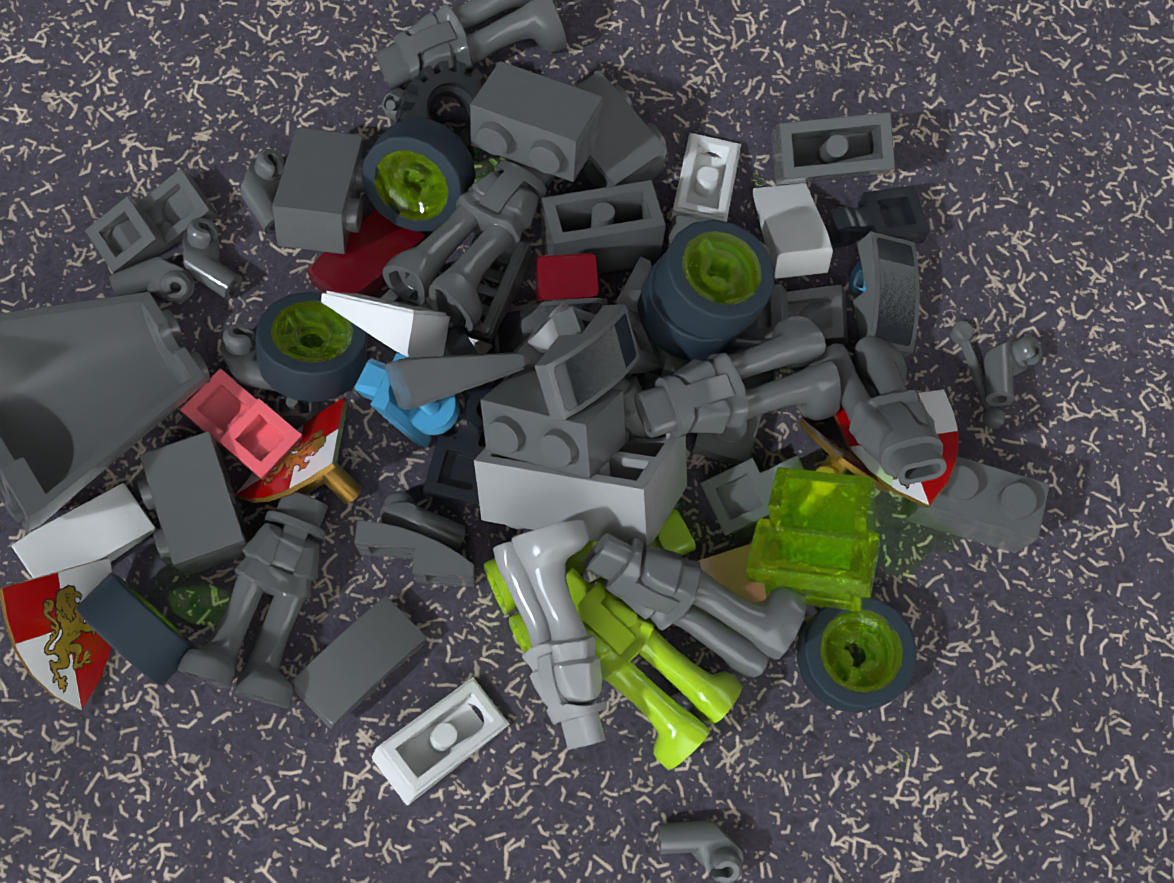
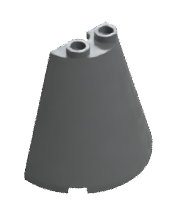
[0,292,210,531]

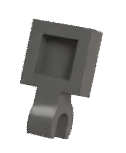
[700,456,808,537]

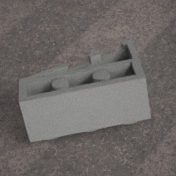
[474,428,687,550]

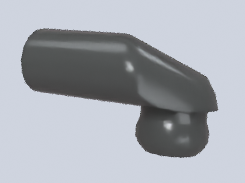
[240,149,286,234]
[182,218,243,299]
[108,257,195,303]
[220,324,277,392]
[984,335,1042,406]
[380,491,466,551]
[657,820,744,883]

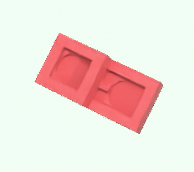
[180,369,303,480]

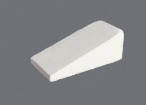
[670,133,741,222]
[752,183,833,279]
[321,291,450,357]
[12,483,157,578]
[372,677,510,805]

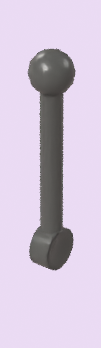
[950,321,1005,429]

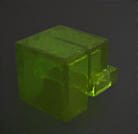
[746,467,880,612]

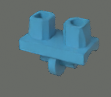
[355,352,460,448]

